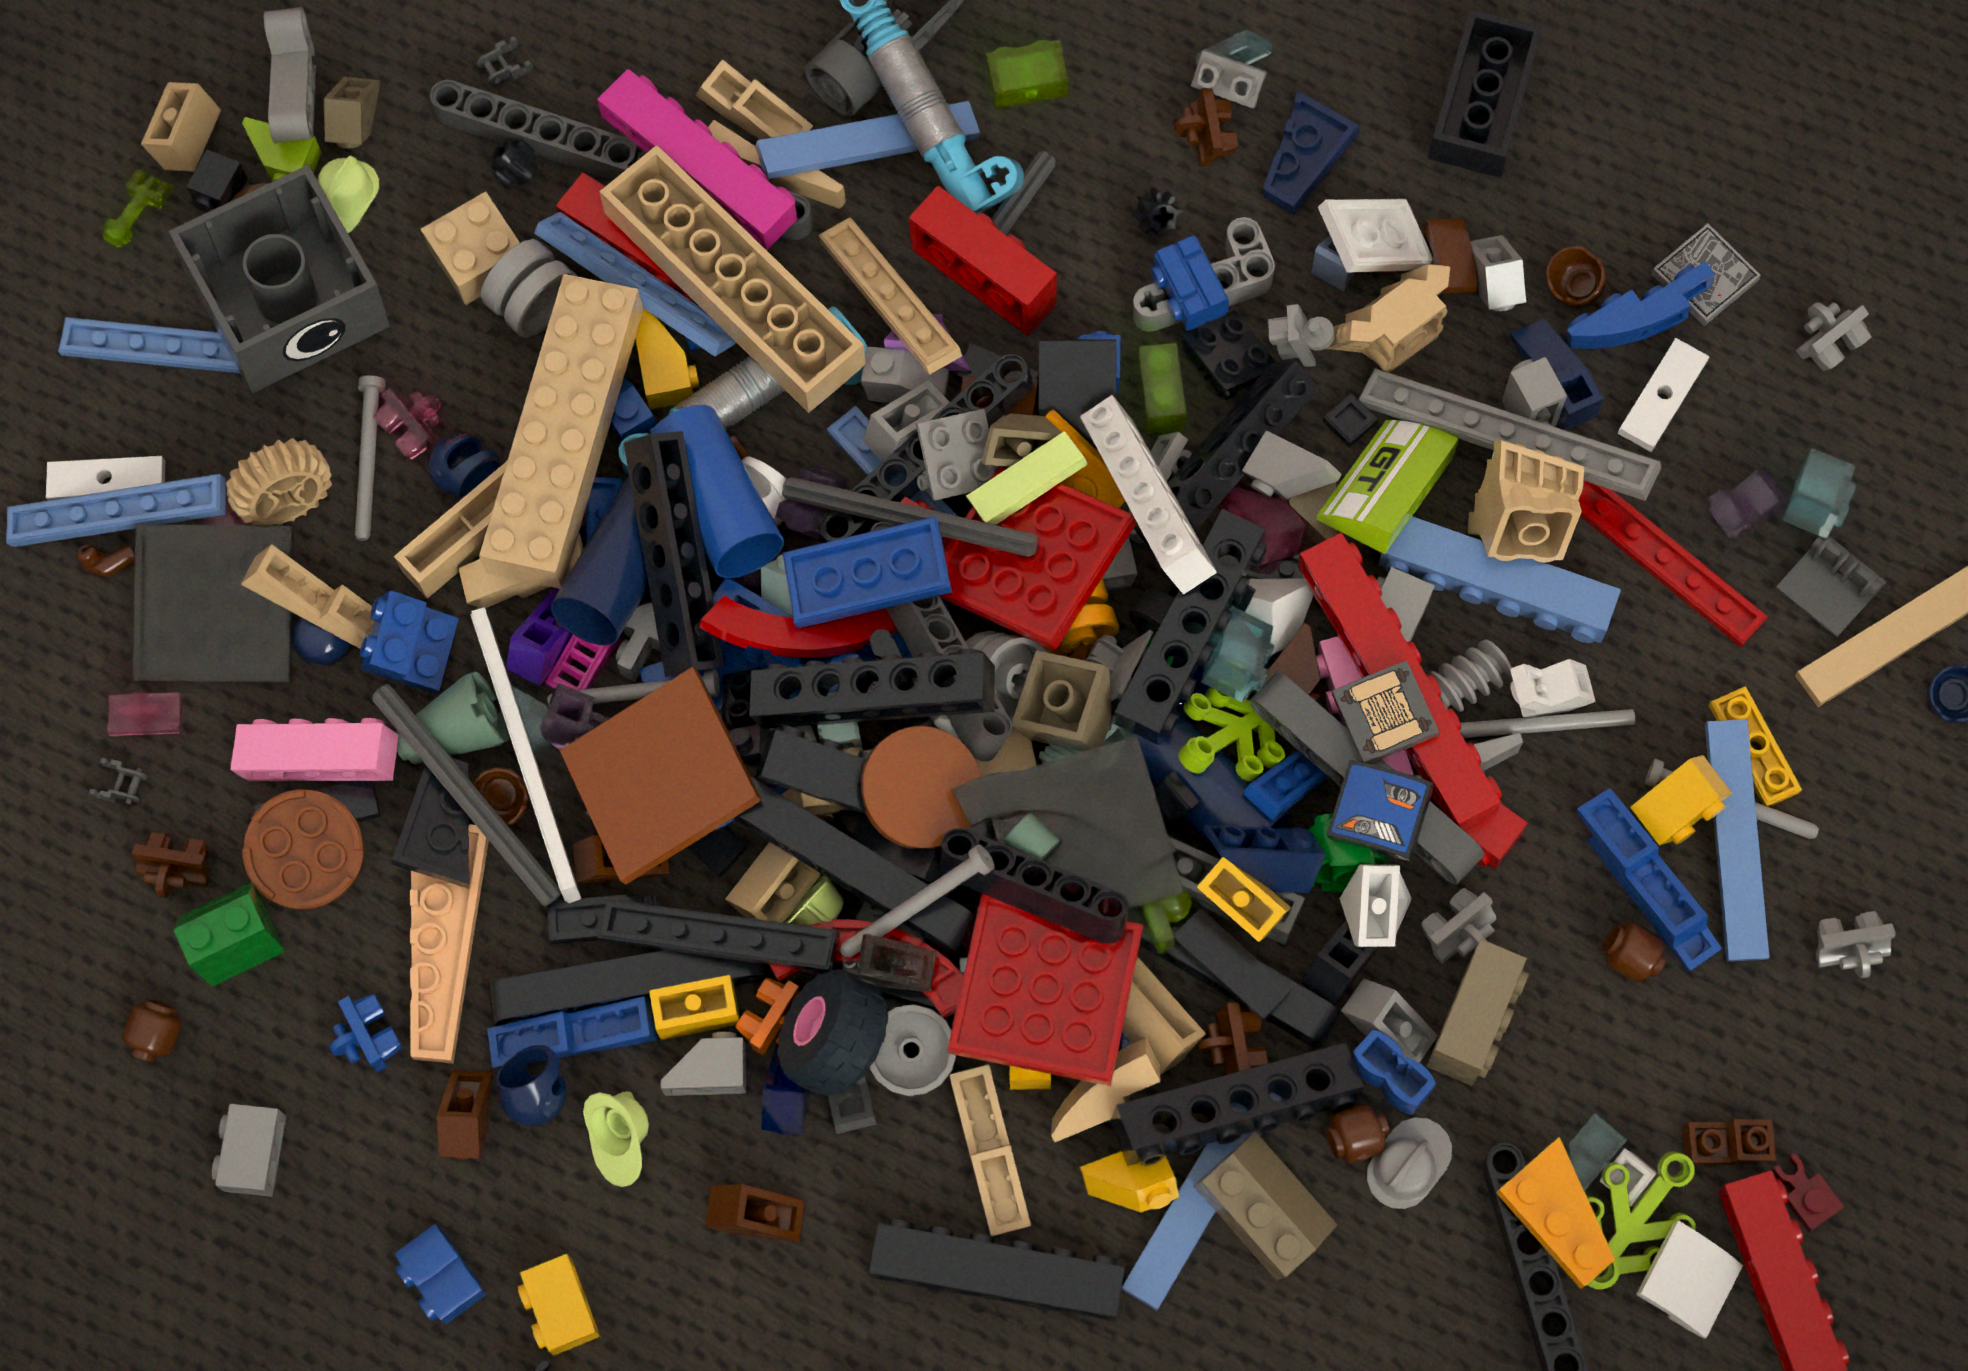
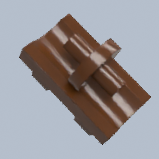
[1174,88,1238,166]
[131,832,210,898]
[1197,1002,1268,1075]

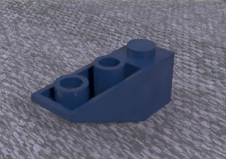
[1509,319,1604,430]
[1203,824,1326,893]

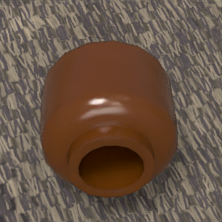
[1602,922,1666,982]
[122,998,182,1062]
[1325,1104,1390,1163]

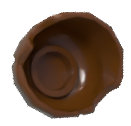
[1545,245,1607,308]
[472,767,529,826]

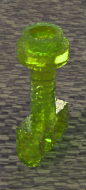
[102,169,173,247]

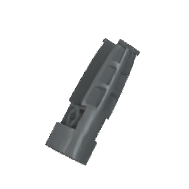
[804,0,965,117]

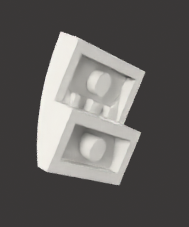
[1636,1221,1743,1339]

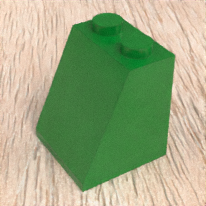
[173,882,285,987]

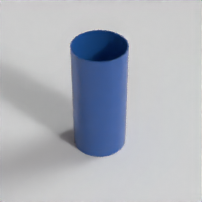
[650,405,784,578]

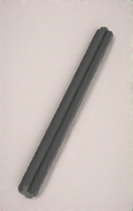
[782,477,1038,557]
[372,684,561,906]

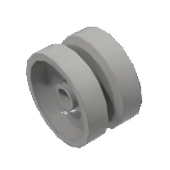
[480,239,577,338]
[965,631,1047,723]
[870,1004,956,1096]

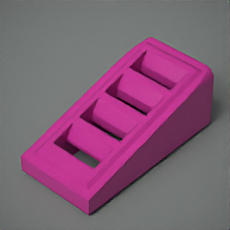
[545,635,622,692]

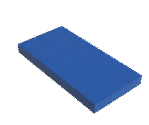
[782,516,952,629]

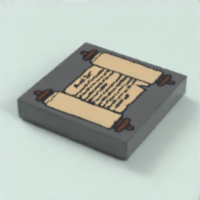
[1332,660,1439,764]

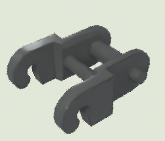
[477,37,533,86]
[88,758,148,805]

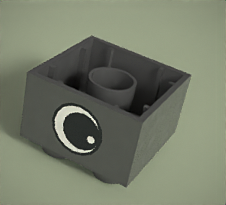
[168,165,390,394]

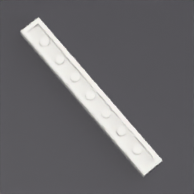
[470,607,581,904]

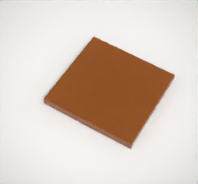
[560,666,762,885]

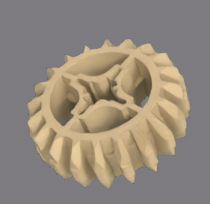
[225,438,332,529]

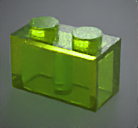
[986,40,1068,109]
[1137,343,1186,434]

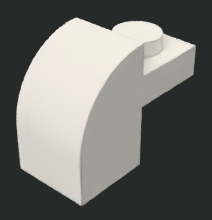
[1510,659,1596,718]

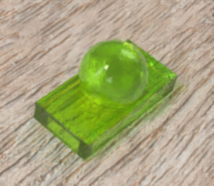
[1131,864,1192,953]

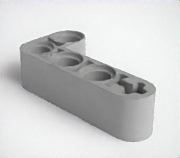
[264,7,316,143]
[1132,217,1275,332]

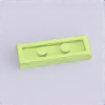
[966,431,1088,525]

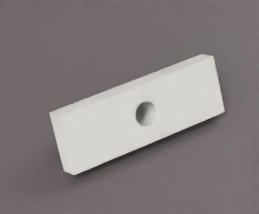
[1618,338,1710,452]
[46,456,165,500]

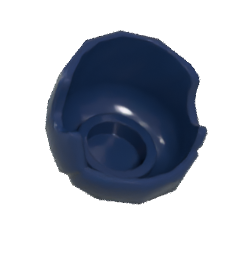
[292,617,352,666]
[1926,664,1968,724]

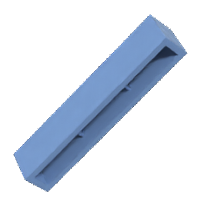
[1378,516,1621,643]

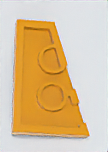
[1045,409,1126,509]
[1496,1137,1615,1289]

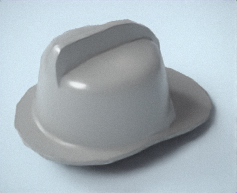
[1367,1117,1452,1209]

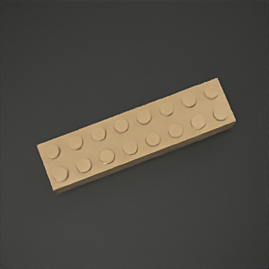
[599,145,866,413]
[479,274,644,589]

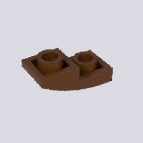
[1424,219,1478,293]
[1682,1119,1776,1166]

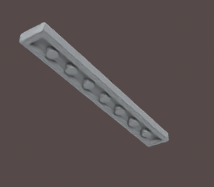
[1359,368,1661,501]

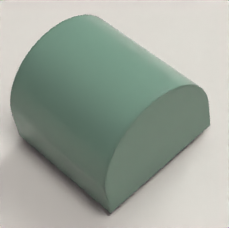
[1003,812,1062,860]

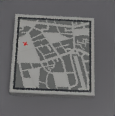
[1651,223,1761,326]

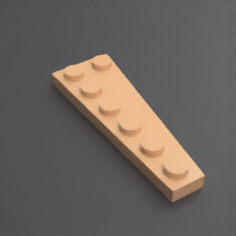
[410,824,489,1064]

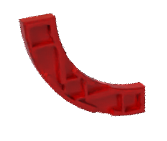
[700,595,898,658]
[770,919,964,1019]

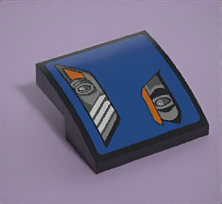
[1326,760,1434,861]

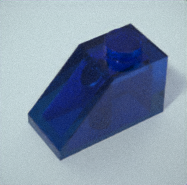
[761,1044,810,1135]

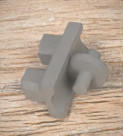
[1191,49,1267,108]
[1795,303,1872,371]
[1268,304,1336,367]
[1421,888,1497,964]
[1816,911,1896,979]

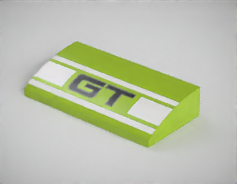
[1316,420,1459,554]

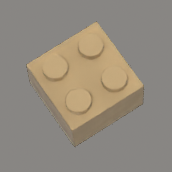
[421,192,520,305]

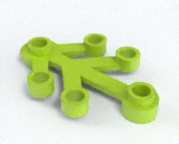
[1178,680,1285,782]
[1586,1151,1696,1289]

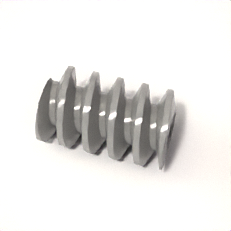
[1426,639,1513,712]

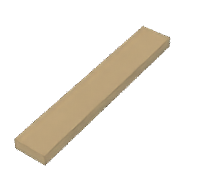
[818,217,962,375]
[1795,566,1968,707]

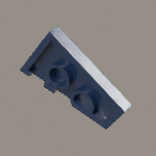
[1263,91,1360,214]

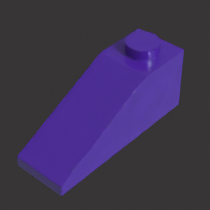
[506,588,573,686]

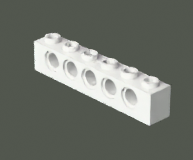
[1080,395,1217,595]

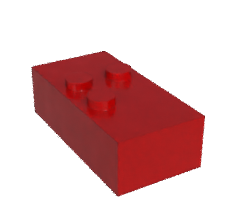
[909,186,1057,336]

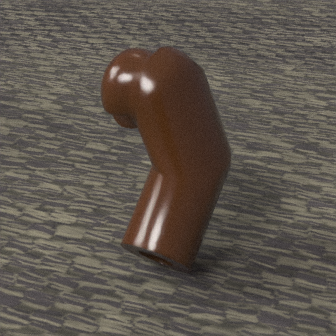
[77,544,138,577]

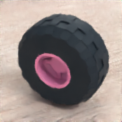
[777,969,888,1096]

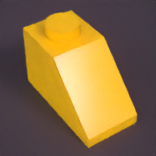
[1080,1151,1179,1213]

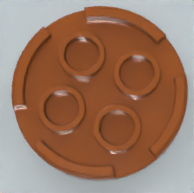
[860,726,982,849]
[242,789,365,910]

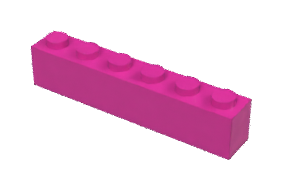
[597,69,797,250]

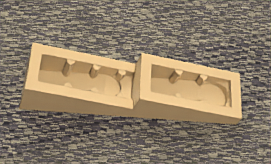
[708,120,846,209]
[241,544,374,649]
[949,1064,1031,1236]

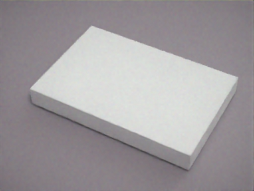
[1318,199,1433,272]

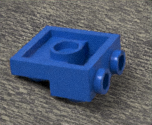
[360,590,459,693]

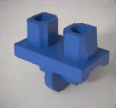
[329,994,403,1072]

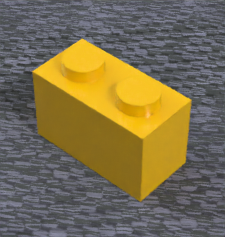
[1630,755,1733,846]
[1197,857,1291,942]
[649,975,740,1040]
[517,1254,600,1356]

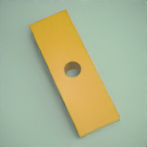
[1708,686,1802,807]

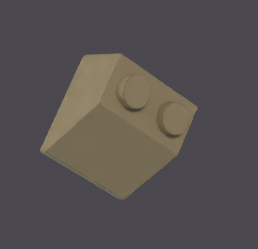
[1012,650,1112,756]

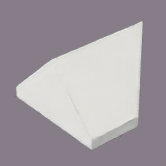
[1242,579,1313,658]
[1340,864,1412,947]

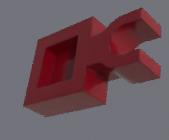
[1772,1153,1844,1233]

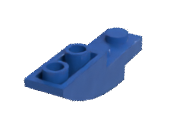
[1566,261,1714,349]

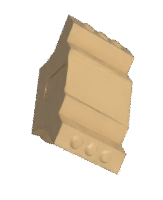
[1326,264,1450,373]
[1468,440,1584,563]

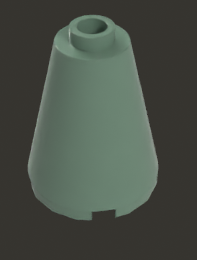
[397,672,510,764]

